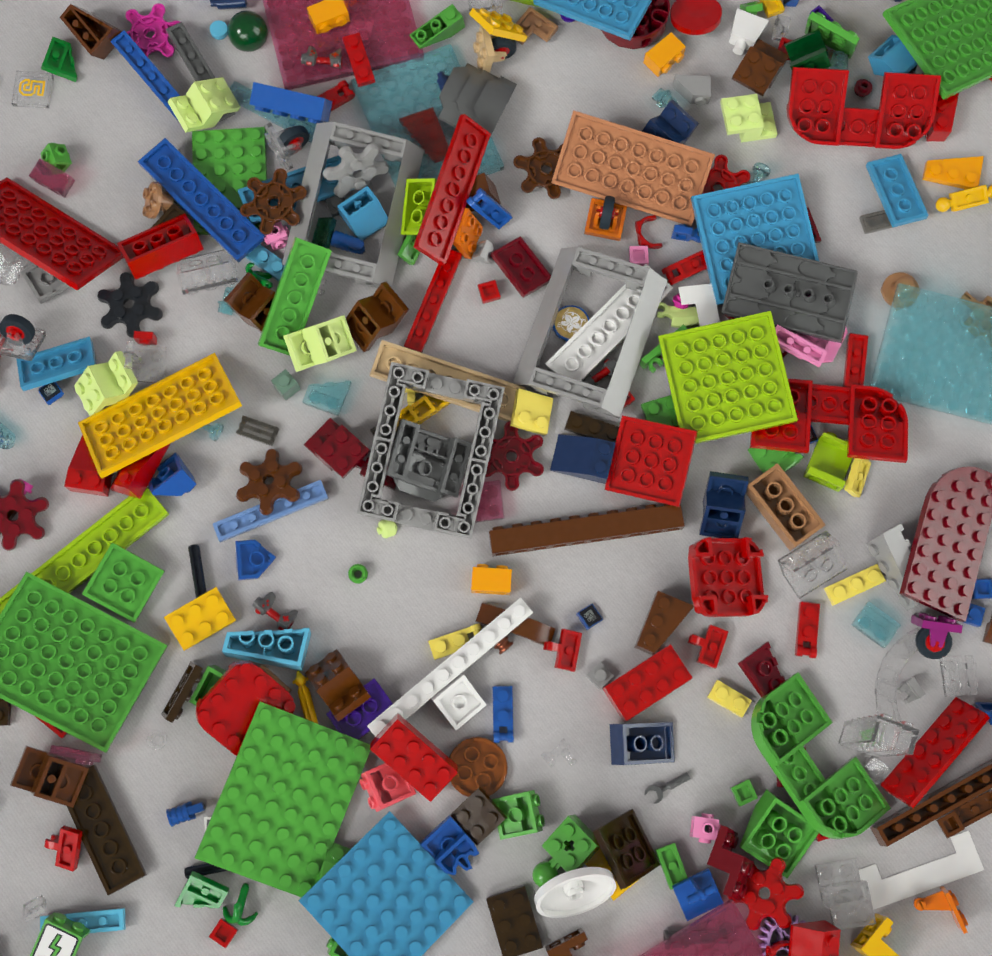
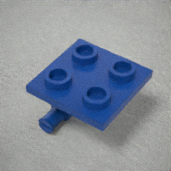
[672,868,724,921]

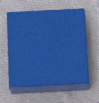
[972,579,992,599]

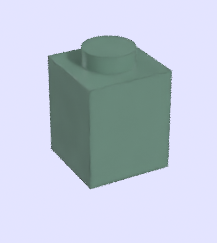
[271,369,300,400]

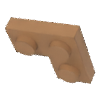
[515,7,558,45]

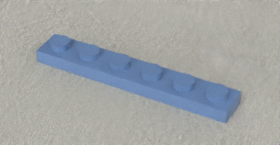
[213,480,329,543]

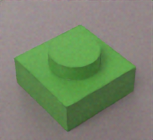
[740,1,763,15]
[730,779,758,807]

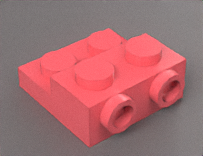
[360,763,416,812]

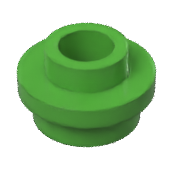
[348,564,368,584]

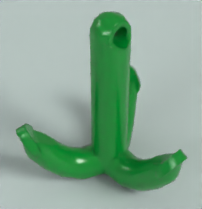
[245,263,273,289]
[222,883,258,926]

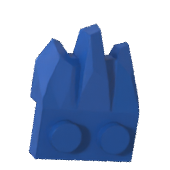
[420,815,479,875]

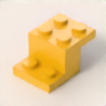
[850,913,899,956]

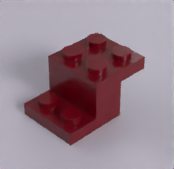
[304,418,370,479]
[707,825,755,901]

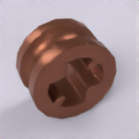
[494,636,514,655]

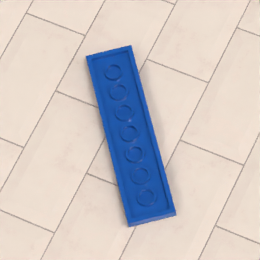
[138,138,265,263]

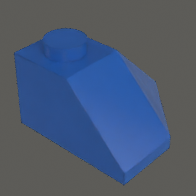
[148,452,197,496]

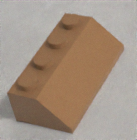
[746,463,825,551]

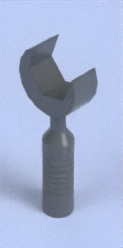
[644,772,690,804]

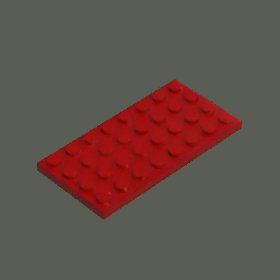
[0,177,124,290]

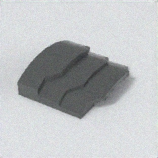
[438,63,517,139]
[386,419,472,502]

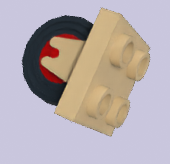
[473,25,516,73]

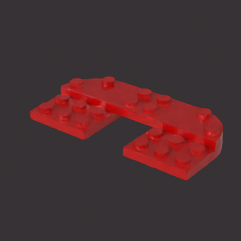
[786,67,941,149]
[750,379,908,463]

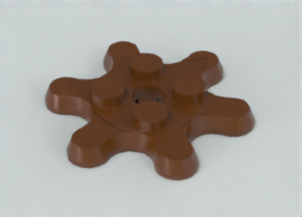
[513,137,563,200]
[240,168,307,235]
[236,449,303,515]

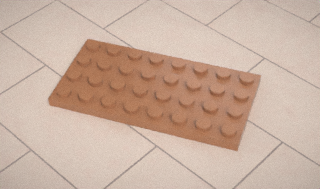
[551,110,715,226]

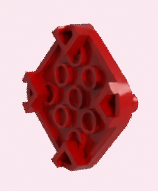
[688,537,768,617]
[195,660,296,756]

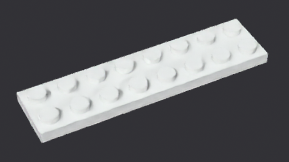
[545,264,673,381]

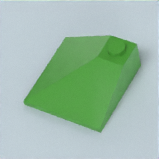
[739,789,819,878]

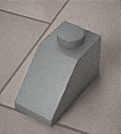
[673,75,711,106]

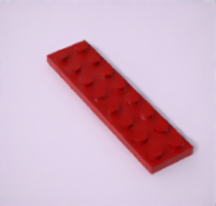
[413,114,491,265]

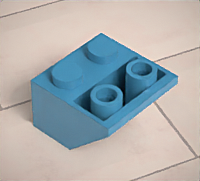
[868,35,917,76]
[337,186,388,241]

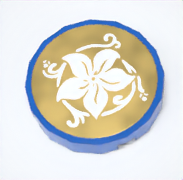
[553,305,589,342]

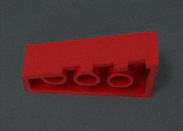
[926,93,959,142]

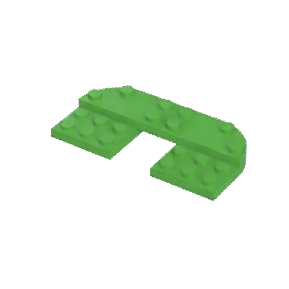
[751,672,891,839]

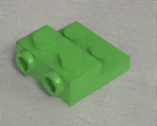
[492,790,545,840]

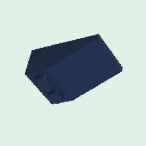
[550,434,616,484]
[609,722,675,765]

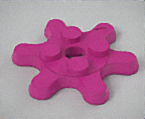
[125,3,180,58]

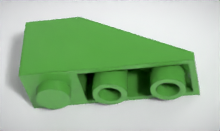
[409,4,465,49]

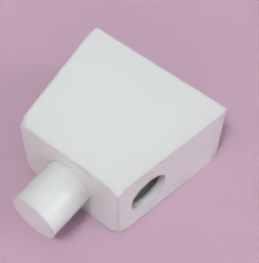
[729,8,769,55]

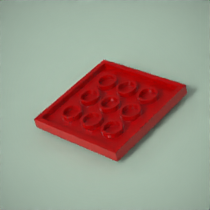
[604,415,698,507]

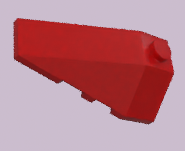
[109,443,171,499]

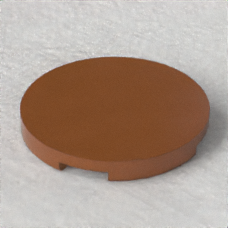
[449,737,508,797]

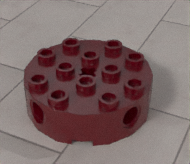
[601,0,670,49]

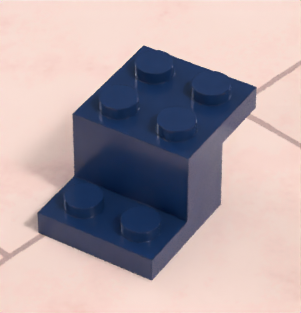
[642,100,699,144]
[699,471,749,538]

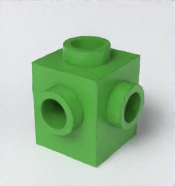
[40,143,72,173]

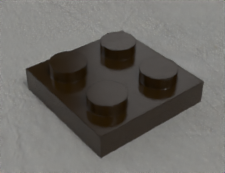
[450,787,507,845]

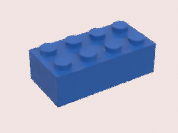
[249,82,333,124]

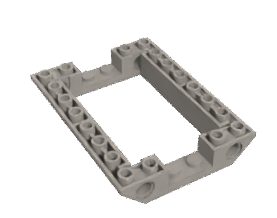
[282,122,424,288]
[512,247,667,419]
[357,362,505,539]

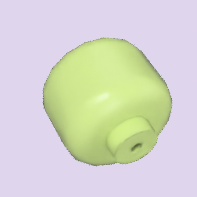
[377,520,397,539]

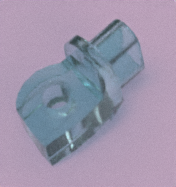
[652,88,678,108]
[217,287,234,316]

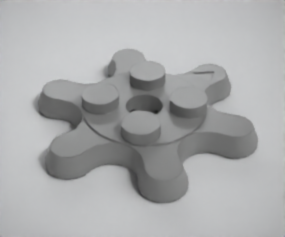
[323,143,389,198]

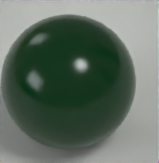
[227,10,268,52]

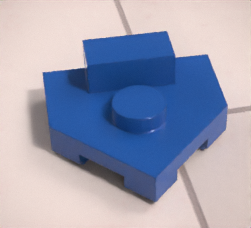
[235,540,276,581]

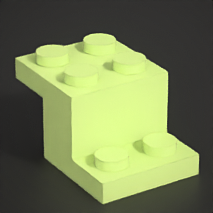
[168,77,241,133]
[720,94,778,143]
[283,315,357,372]
[74,351,138,416]

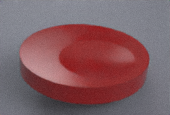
[670,0,722,35]

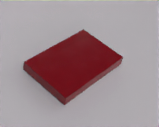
[490,236,551,298]

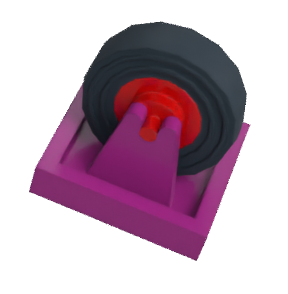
[911,613,963,659]

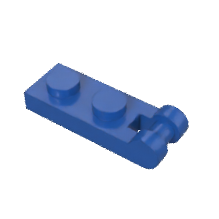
[466,188,513,229]
[493,686,514,743]

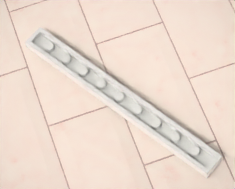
[367,597,533,737]

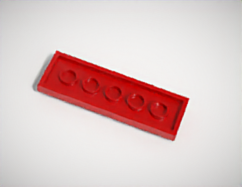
[881,697,990,808]

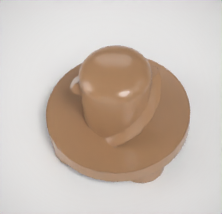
[142,181,174,219]
[880,272,919,310]

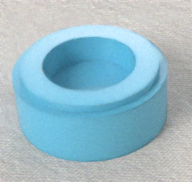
[210,20,228,40]

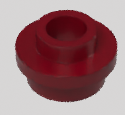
[854,79,872,97]

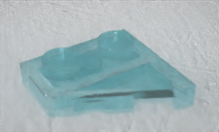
[302,380,352,416]

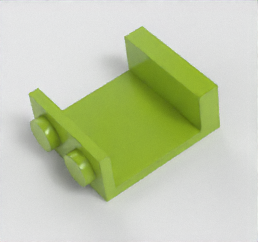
[803,432,852,492]

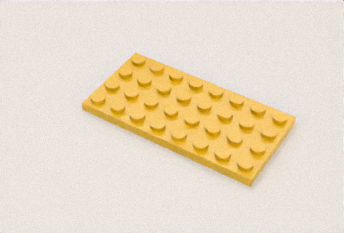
[78,353,242,479]

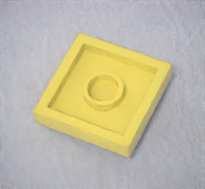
[510,388,553,435]

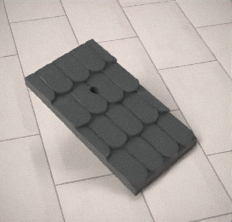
[721,242,858,343]

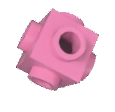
[264,221,290,251]
[690,813,721,844]

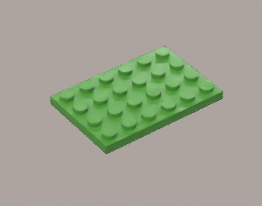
[192,127,267,235]

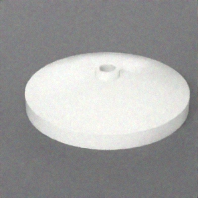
[534,867,616,918]

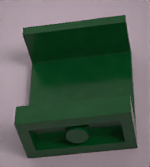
[784,29,831,70]

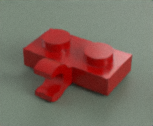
[688,624,729,669]
[543,629,582,672]
[44,825,83,872]

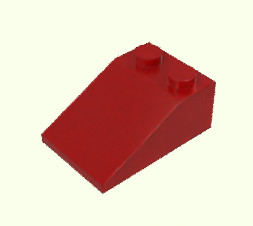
[64,435,114,497]

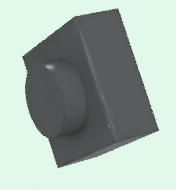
[325,195,345,217]

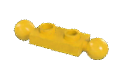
[935,185,992,212]

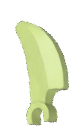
[656,302,699,328]

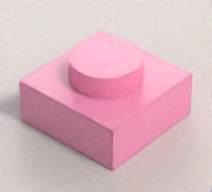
[629,246,649,266]

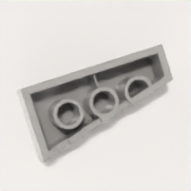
[866,524,921,611]

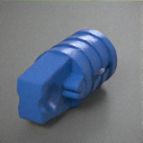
[166,801,205,827]

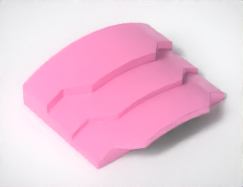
[775,295,848,367]

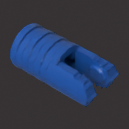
[331,230,365,254]

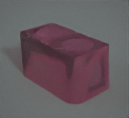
[29,159,75,198]

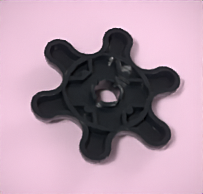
[97,272,163,338]

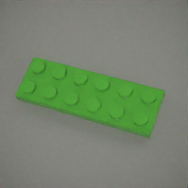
[258,237,332,356]

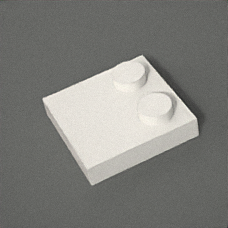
[431,673,486,730]

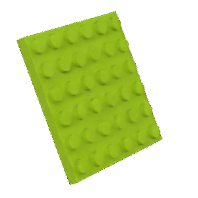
[658,311,798,444]

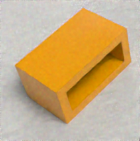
[307,0,350,35]
[643,32,686,77]
[471,564,512,595]

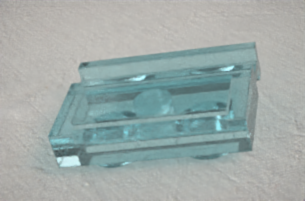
[851,602,901,648]

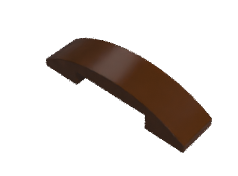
[475,603,555,646]
[936,789,992,839]

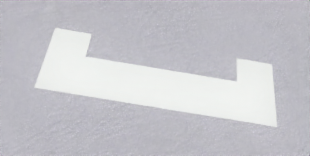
[678,284,720,326]
[857,831,984,910]

